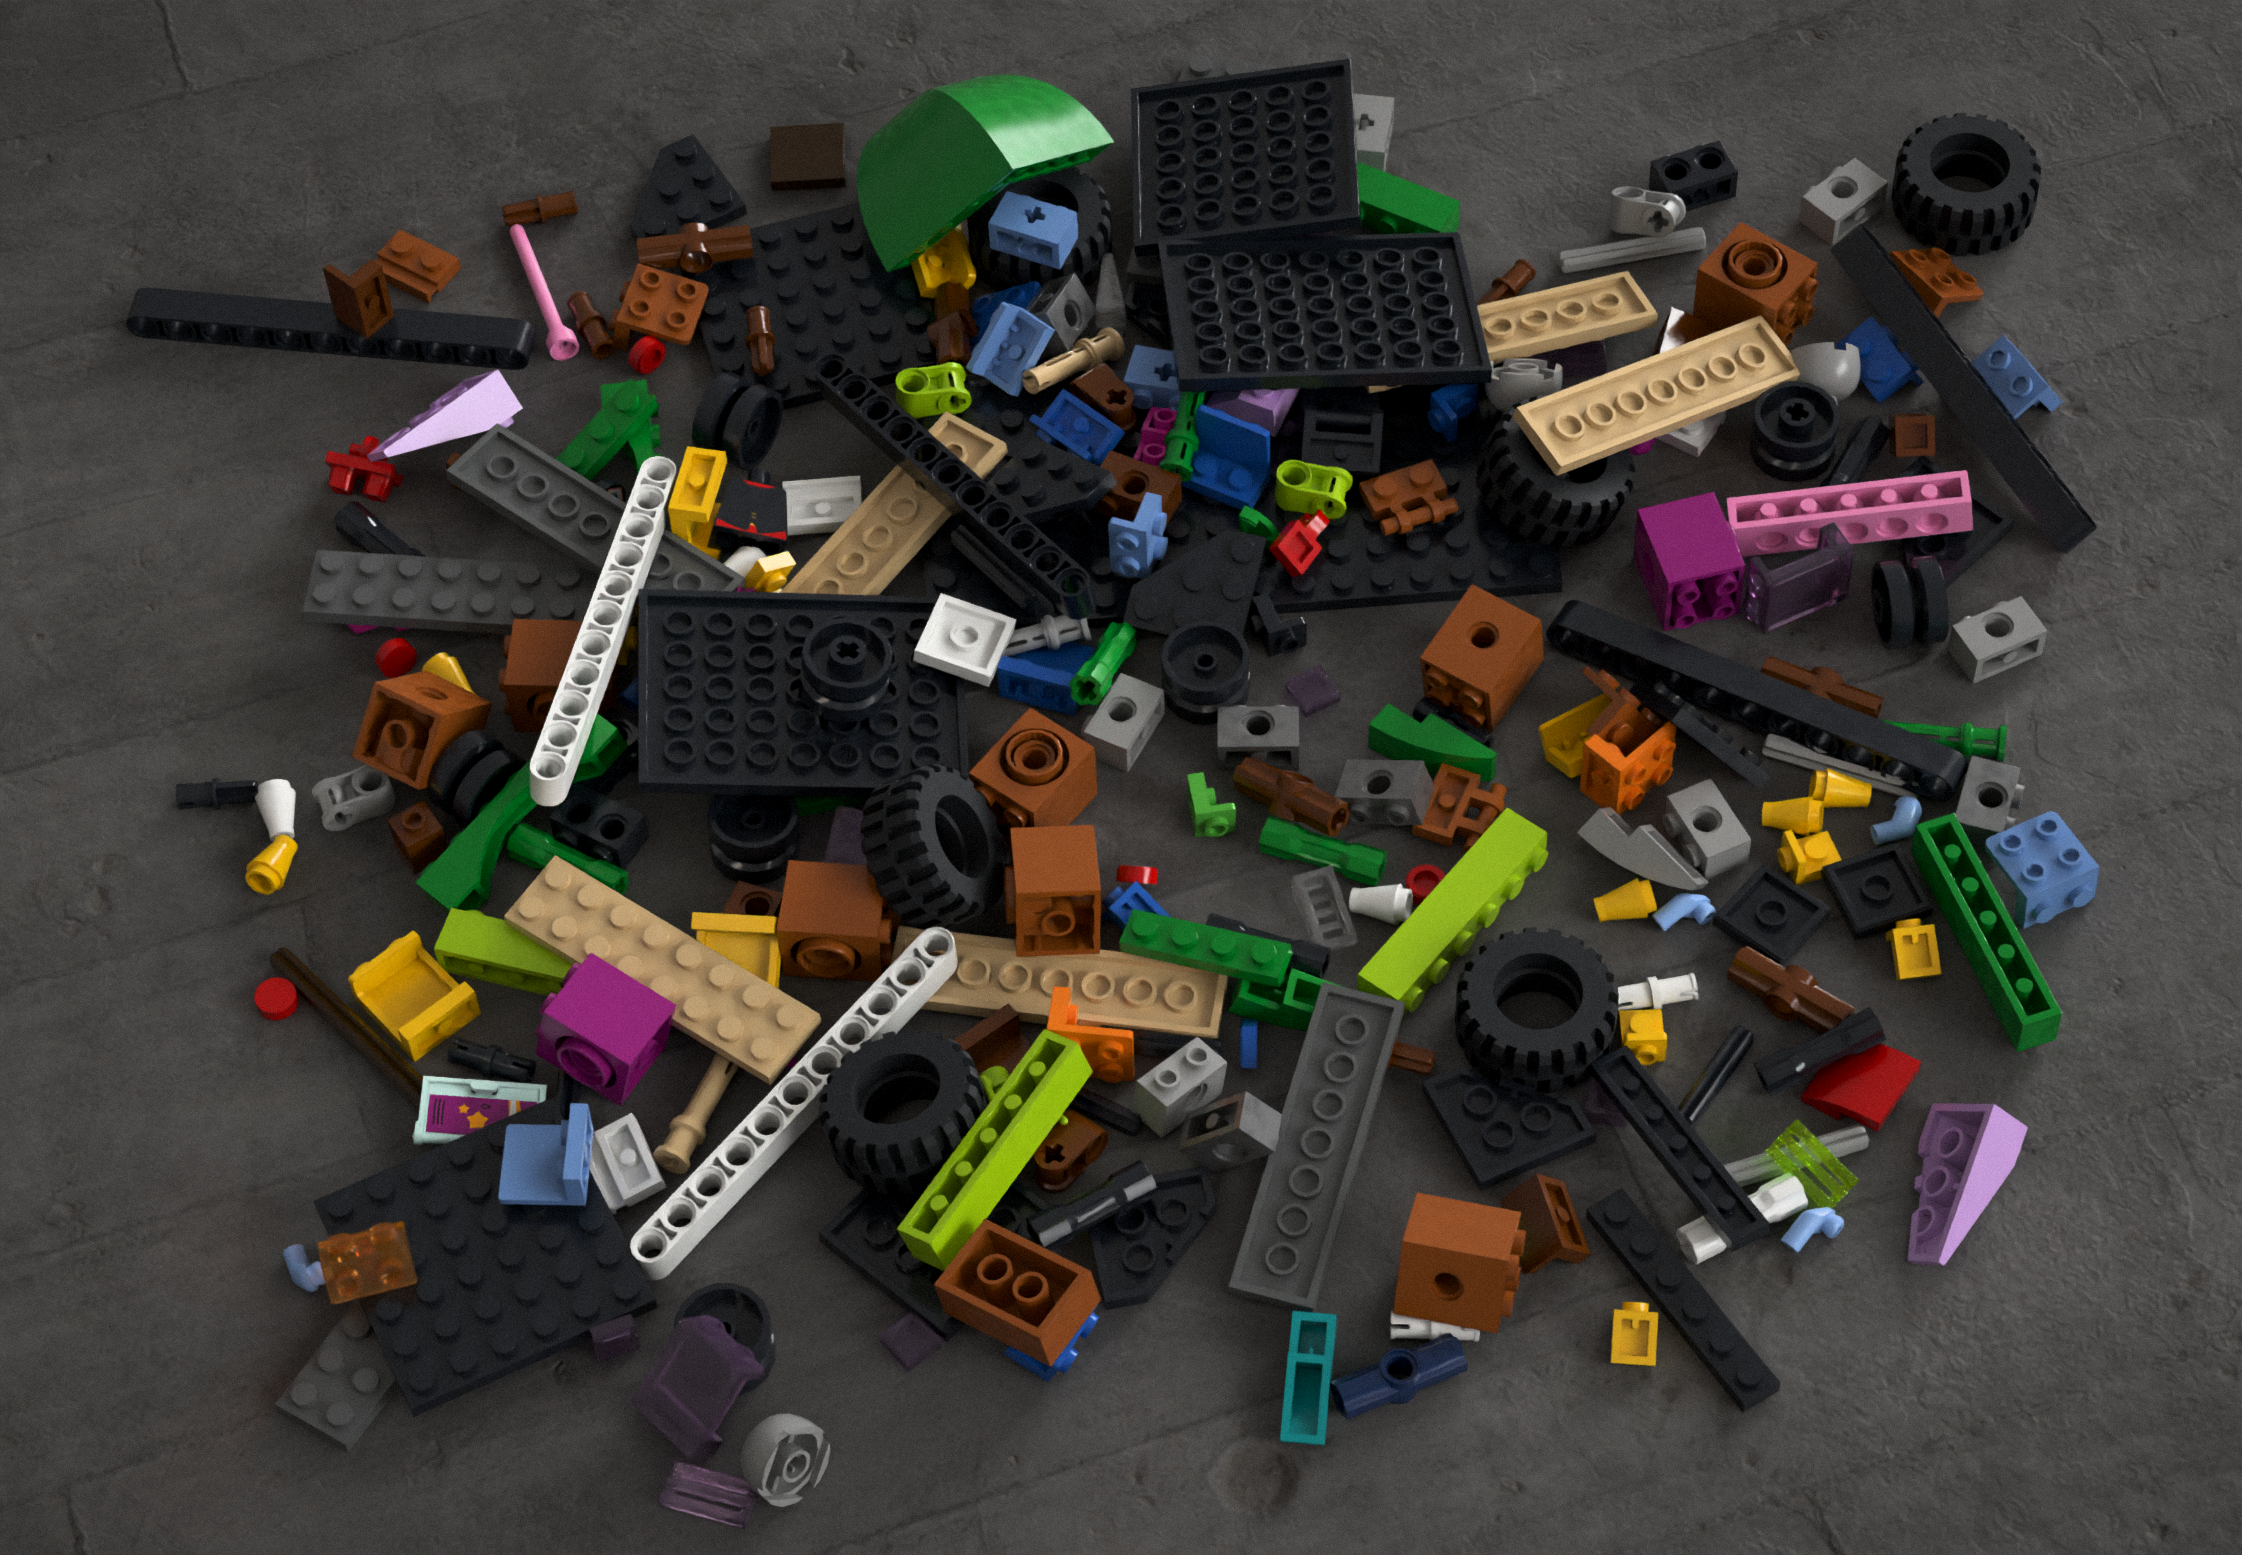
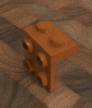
[1889,247,1984,318]
[608,263,709,351]
[1581,666,1664,757]

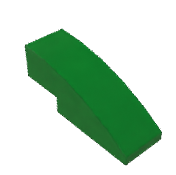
[1368,703,1497,782]
[1228,968,1346,1031]

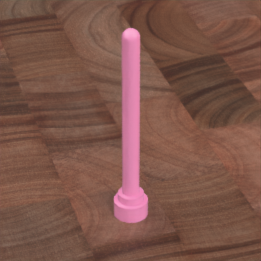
[510,224,579,361]

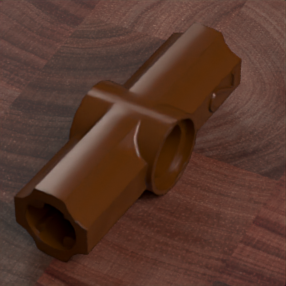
[636,223,754,273]
[927,281,978,378]
[1761,656,1884,719]
[1232,757,1350,836]
[1727,946,1855,1034]

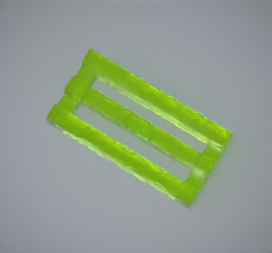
[1765,1119,1859,1209]

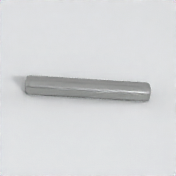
[1558,227,1706,274]
[1762,734,1919,799]
[1723,1124,1869,1187]

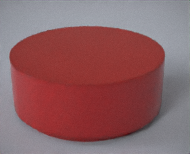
[628,335,666,375]
[375,638,417,678]
[1405,864,1446,906]
[1116,865,1158,884]
[254,977,299,1021]

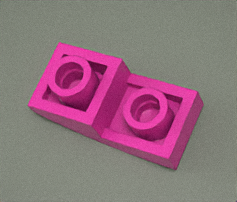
[1133,406,1177,470]

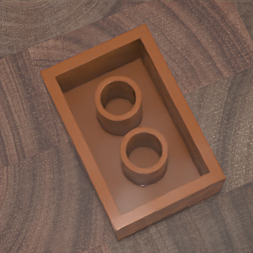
[934,1219,1101,1367]

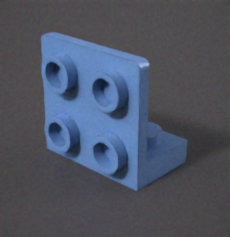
[1972,334,2063,419]
[498,1103,594,1205]

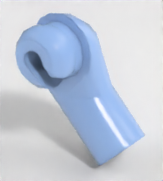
[1870,796,1922,845]
[1651,893,1716,931]
[1780,1207,1844,1253]
[283,1244,329,1292]

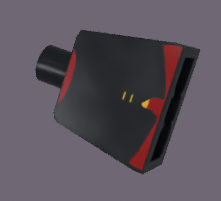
[707,468,788,557]

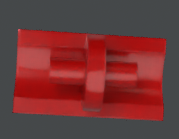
[325,436,403,503]

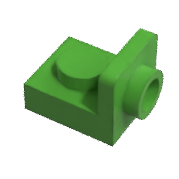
[1187,772,1236,838]

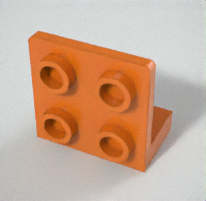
[1580,721,1677,816]
[1047,986,1135,1083]

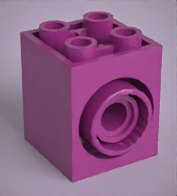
[1633,492,1745,631]
[535,953,676,1106]

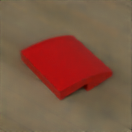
[1801,1044,1921,1132]

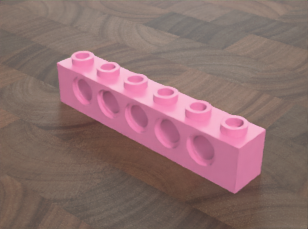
[1727,470,1973,557]

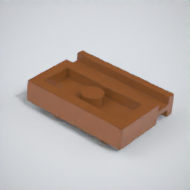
[375,230,461,304]

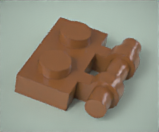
[1359,459,1458,536]
[1413,763,1507,853]

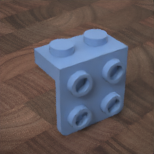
[1985,811,2100,929]

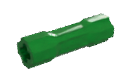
[1069,622,1138,706]
[1259,816,1387,887]
[506,823,630,895]

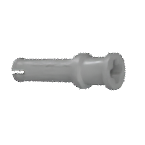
[1003,614,1092,657]

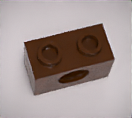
[1092,450,1182,530]

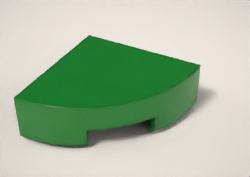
[1239,505,1279,550]

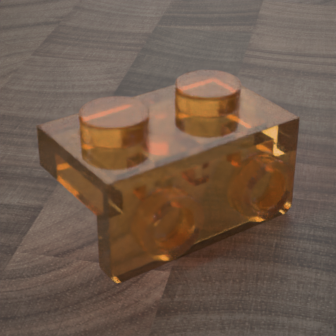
[317,1221,417,1304]

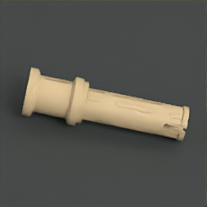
[1022,327,1125,394]
[653,1054,738,1174]

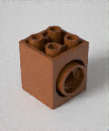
[1693,222,1819,348]
[1420,584,1544,732]
[499,619,619,732]
[352,670,492,790]
[969,708,1098,845]
[1004,825,1101,957]
[777,860,900,982]
[1393,1192,1527,1334]

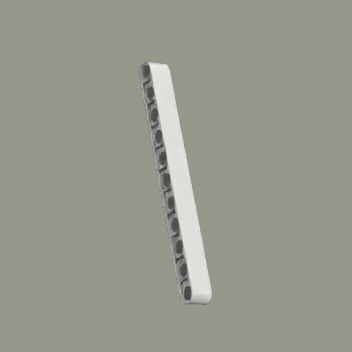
[530,456,676,807]
[630,927,958,1280]

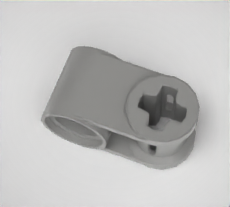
[1610,186,1686,238]
[312,765,396,831]

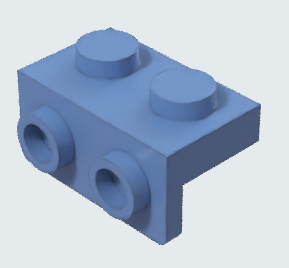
[966,302,1055,397]
[1108,492,1168,579]

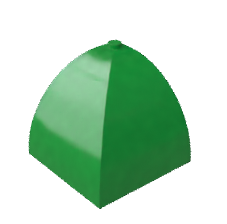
[857,74,1114,272]

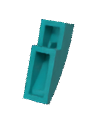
[1280,1311,1337,1446]

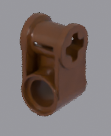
[1069,363,1137,435]
[1034,1110,1109,1194]

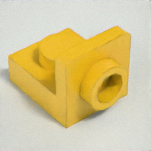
[744,551,796,593]
[1777,830,1842,885]
[1885,919,1942,981]
[1618,1009,1667,1065]
[1610,1302,1659,1366]

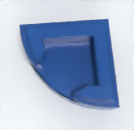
[1240,1019,1258,1068]

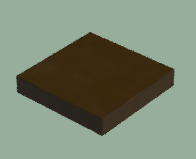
[770,123,846,191]

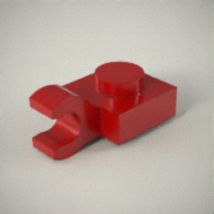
[1269,509,1330,577]

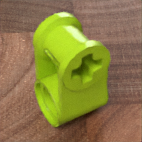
[895,362,972,419]
[1275,460,1353,519]

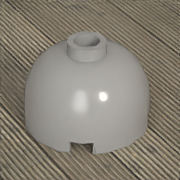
[1791,342,1861,406]
[1484,358,1563,413]
[740,1414,831,1507]

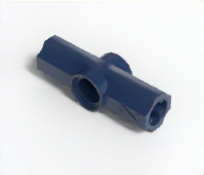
[1330,1333,1468,1420]

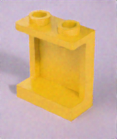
[668,446,727,561]
[691,912,781,989]
[348,931,481,1062]

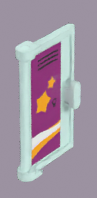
[412,1076,547,1145]

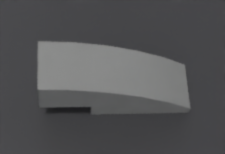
[1577,807,1709,891]

